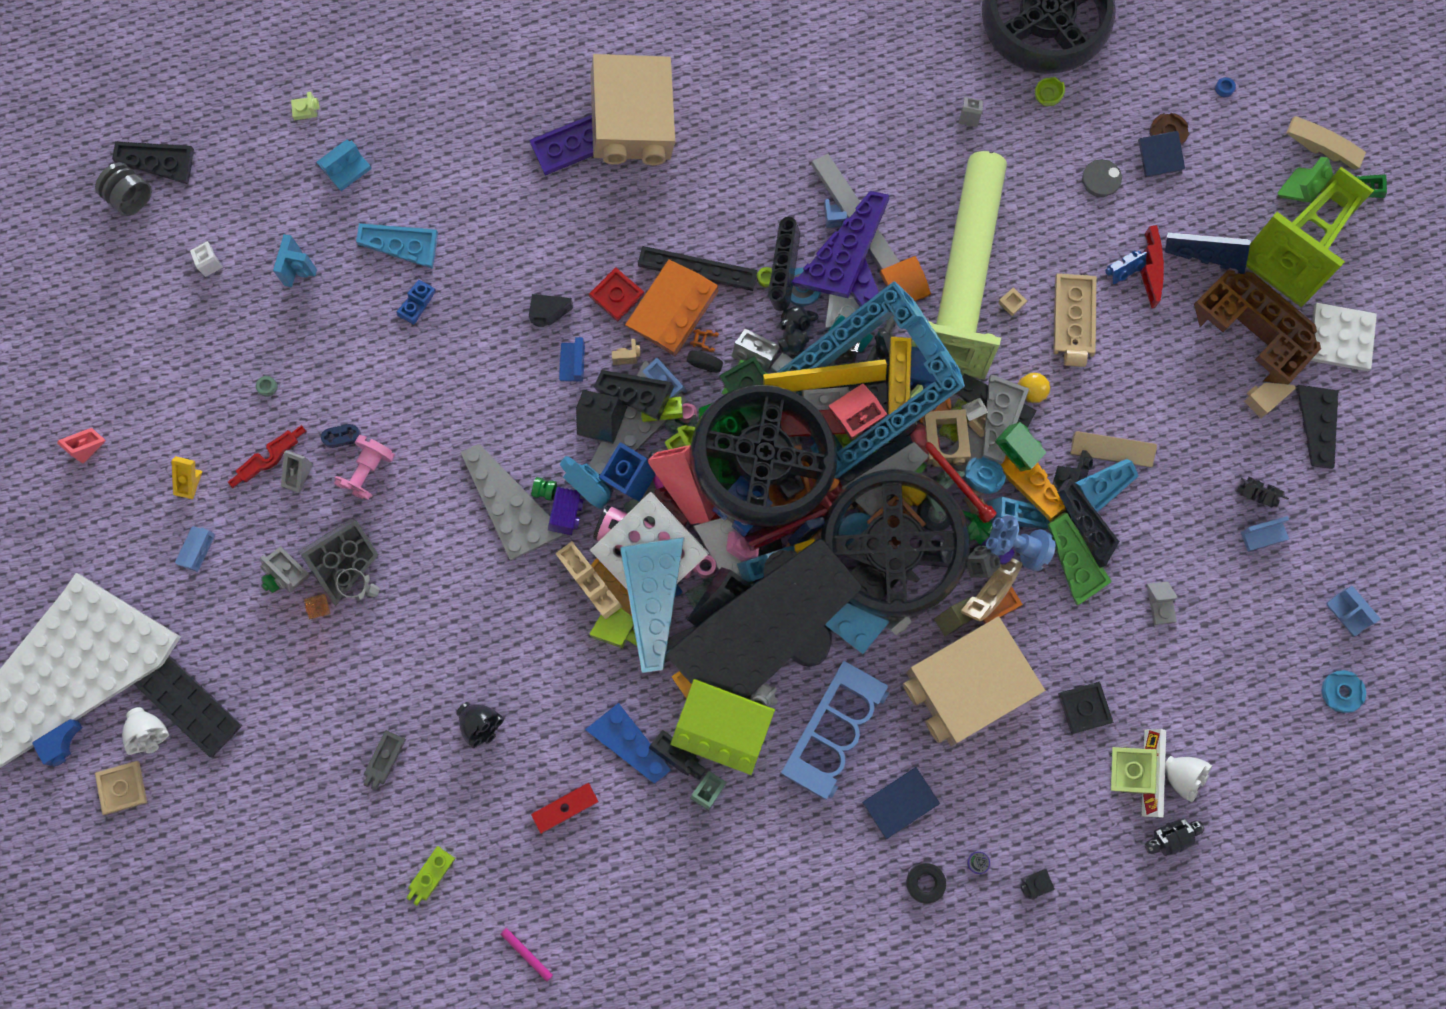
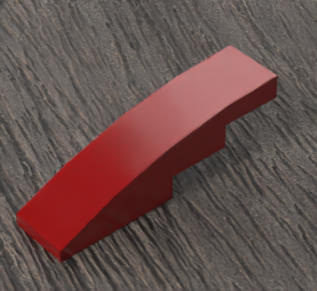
[1140,225,1164,309]

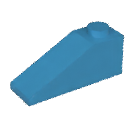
[986,497,1050,529]

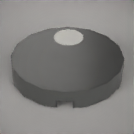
[1082,159,1122,198]

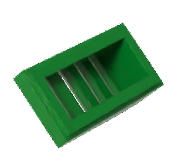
[1355,174,1387,198]

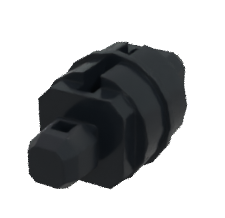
[1145,818,1204,856]

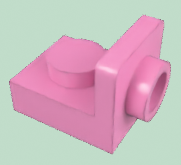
[726,530,759,562]

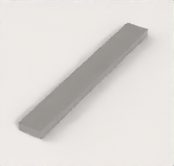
[811,154,900,270]

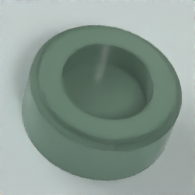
[256,376,278,397]

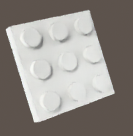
[1311,303,1377,371]

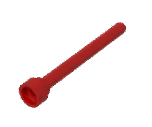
[925,442,997,523]

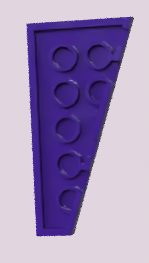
[792,191,890,298]

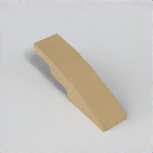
[1286,116,1366,170]
[555,541,622,619]

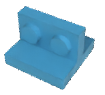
[317,139,372,191]
[273,234,317,287]

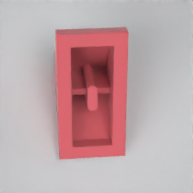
[57,428,105,464]

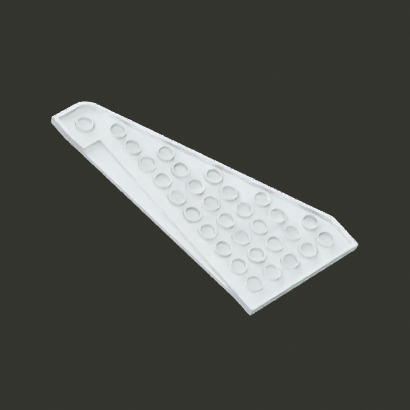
[0,573,181,768]

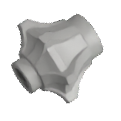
[749,683,778,707]

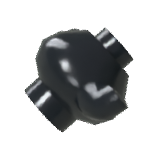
[778,306,819,331]
[778,321,809,359]

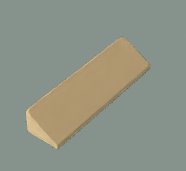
[1070,431,1157,468]

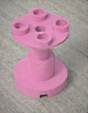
[334,435,396,500]

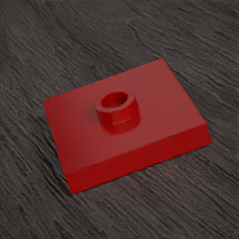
[588,267,645,322]

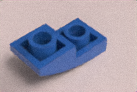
[396,280,436,325]

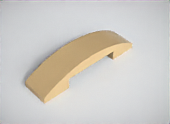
[961,558,1023,621]

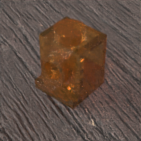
[304,594,330,620]

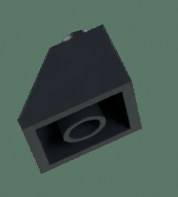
[576,390,627,444]

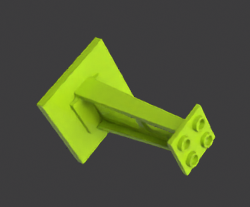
[1246,167,1374,308]

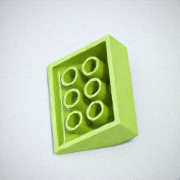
[670,679,775,775]

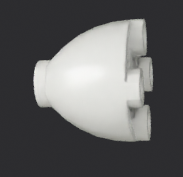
[122,707,169,755]
[1165,756,1212,802]

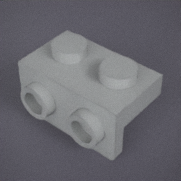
[260,546,309,593]

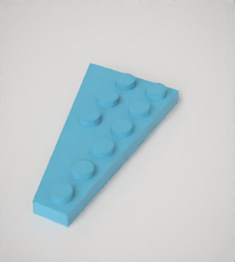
[620,537,684,673]

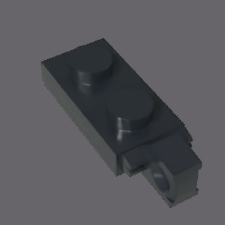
[649,730,706,780]

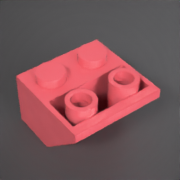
[828,384,887,440]

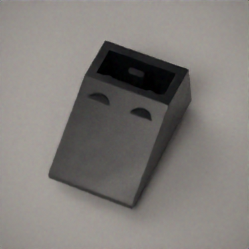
[687,567,752,627]

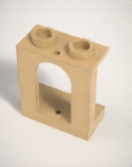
[922,409,971,467]

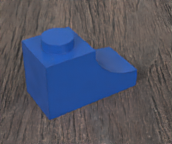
[32,719,82,767]

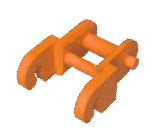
[690,329,719,353]

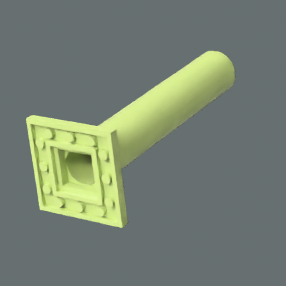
[911,151,1007,380]

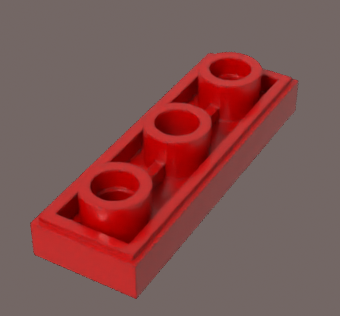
[531,783,599,834]

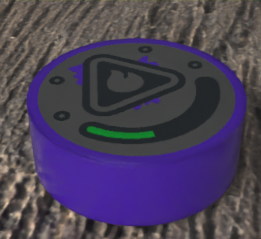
[967,852,990,874]

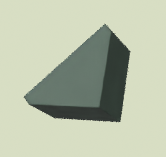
[690,771,727,811]

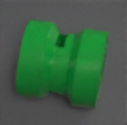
[531,477,557,501]

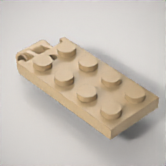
[1053,273,1097,367]

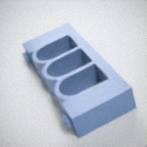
[781,660,889,800]

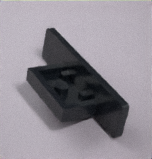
[1052,450,1093,525]

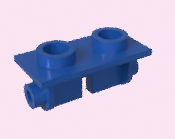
[1105,250,1147,284]

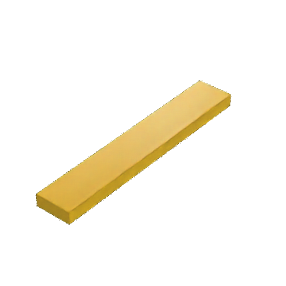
[763,359,887,392]

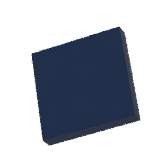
[1138,131,1185,178]

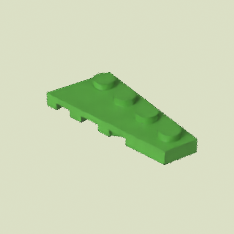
[1047,513,1112,605]

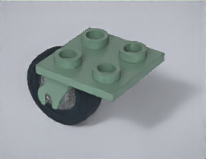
[917,471,965,531]

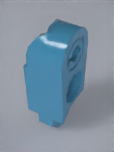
[560,456,611,509]

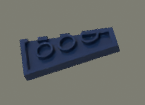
[1165,232,1251,274]

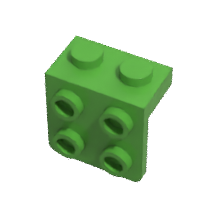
[1278,157,1333,203]

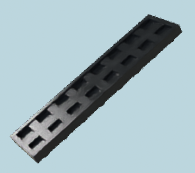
[134,655,243,758]

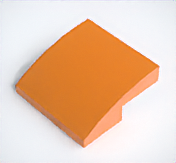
[879,256,931,302]

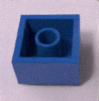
[599,442,656,502]

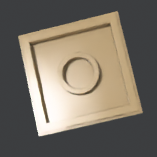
[95,761,147,815]

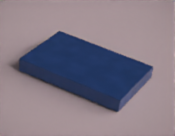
[862,767,940,839]

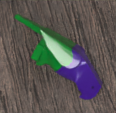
[962,510,1015,565]

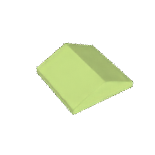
[1111,747,1157,794]

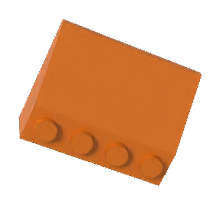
[625,260,719,357]

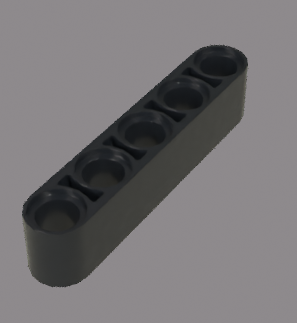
[768,216,801,311]

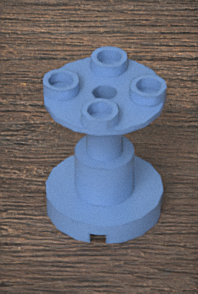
[986,515,1056,571]

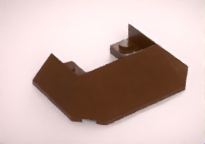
[1194,270,1321,385]

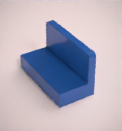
[559,337,585,382]

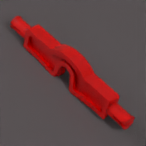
[227,425,307,488]

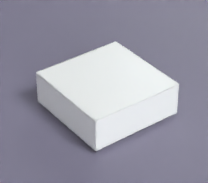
[962,398,988,421]

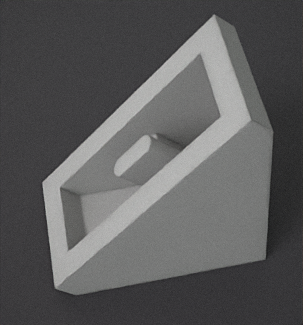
[959,97,983,127]
[281,450,313,493]

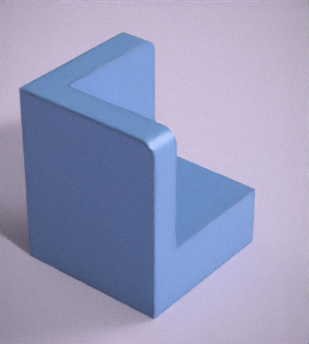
[824,199,847,228]

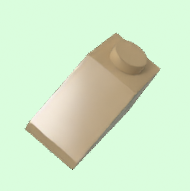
[1244,383,1296,418]

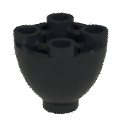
[456,702,504,749]

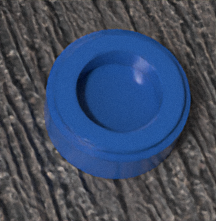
[1215,77,1236,97]

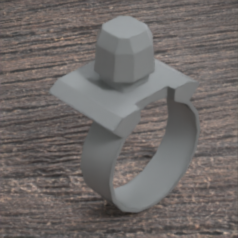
[335,568,380,601]

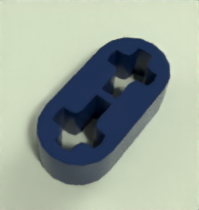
[321,424,361,448]

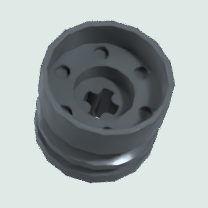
[95,162,152,216]

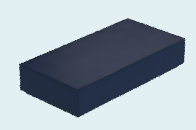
[788,517,825,547]

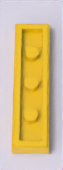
[887,337,912,416]

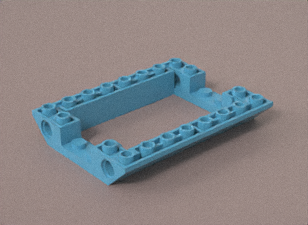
[776,281,965,479]

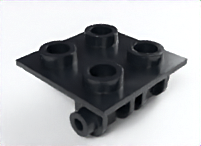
[1237,476,1289,508]

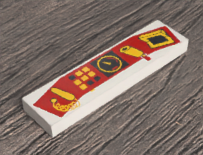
[1142,729,1166,818]

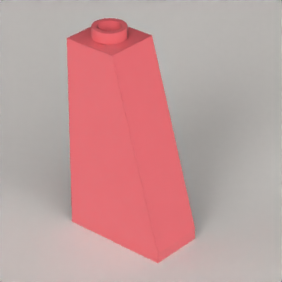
[648,445,716,524]

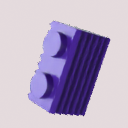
[548,487,584,536]

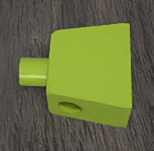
[590,608,637,649]

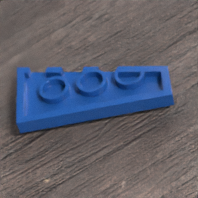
[585,703,671,784]

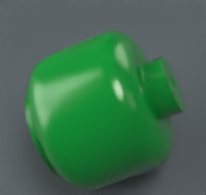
[261,574,280,593]

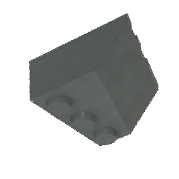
[298,518,378,606]

